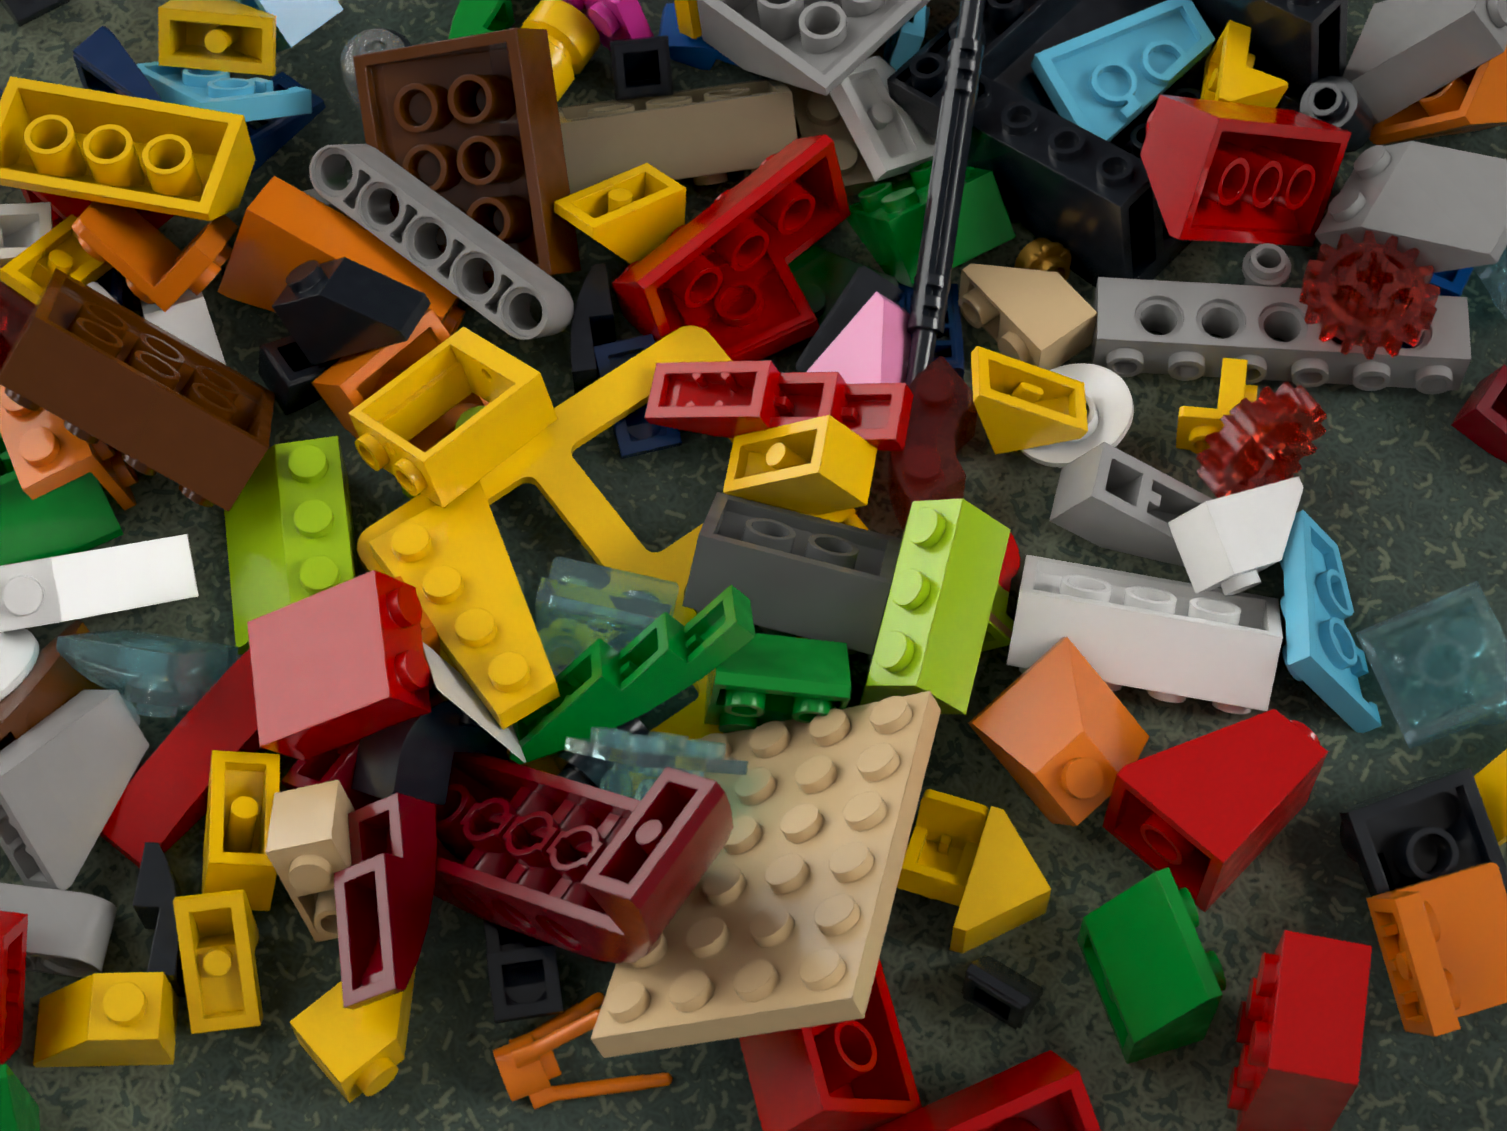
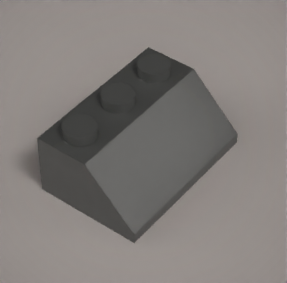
[682,492,901,655]

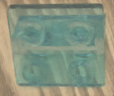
[535,557,679,677]
[564,726,749,801]

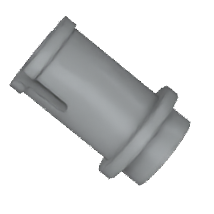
[1242,243,1291,287]

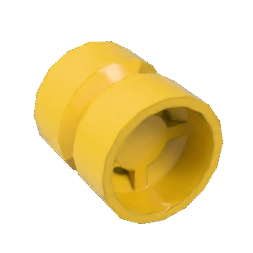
[521,0,600,103]

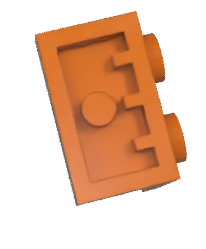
[1366,863,1507,1037]

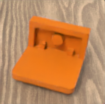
[72,201,238,312]
[0,385,138,510]

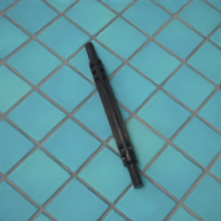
[905,0,986,396]

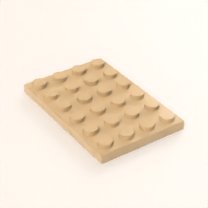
[591,691,941,1058]

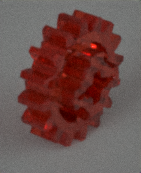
[1299,231,1440,360]
[1196,382,1327,498]

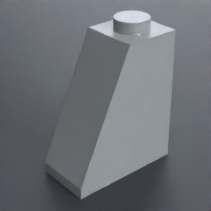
[1342,0,1507,125]
[0,690,149,890]

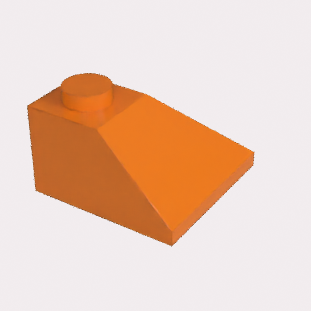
[1369,46,1507,145]
[311,309,489,452]
[968,637,1150,826]

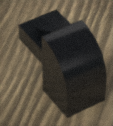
[351,690,507,805]

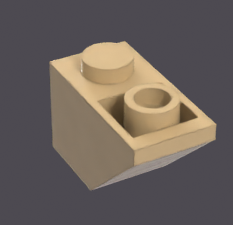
[958,263,1097,370]
[265,779,355,942]

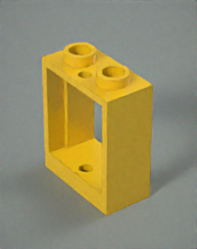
[349,327,558,508]

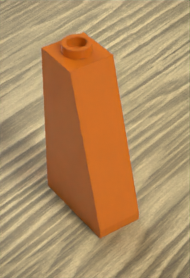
[218,176,466,336]

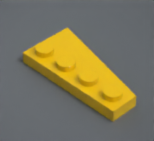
[369,480,560,730]

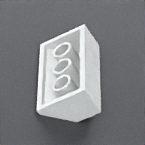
[1007,555,1283,714]

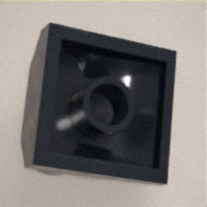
[1339,767,1507,897]

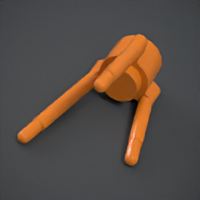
[492,992,672,1110]

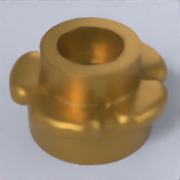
[1015,238,1071,281]

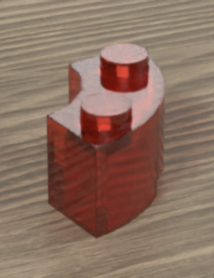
[888,355,978,531]

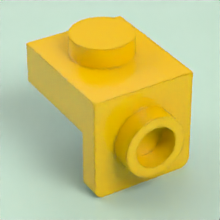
[1176,358,1258,457]
[897,789,989,907]

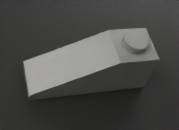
[1049,442,1213,567]

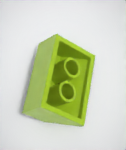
[224,436,359,654]
[860,498,1011,714]

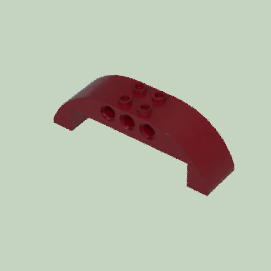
[281,739,733,963]

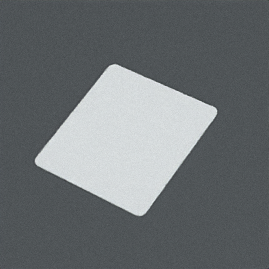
[423,642,526,763]

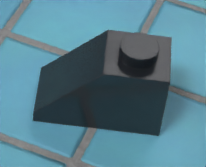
[272,257,431,364]

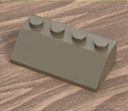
[558,78,797,194]

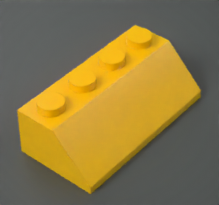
[0,76,256,221]

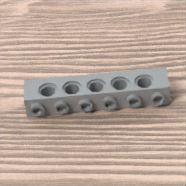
[1091,277,1471,394]

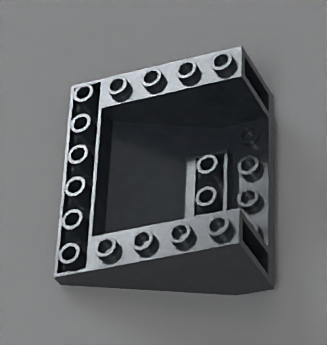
[887,0,1348,288]

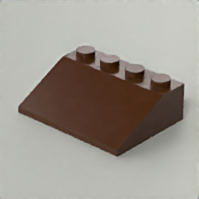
[353,28,581,284]
[0,268,275,512]

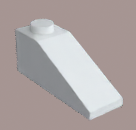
[0,534,199,633]

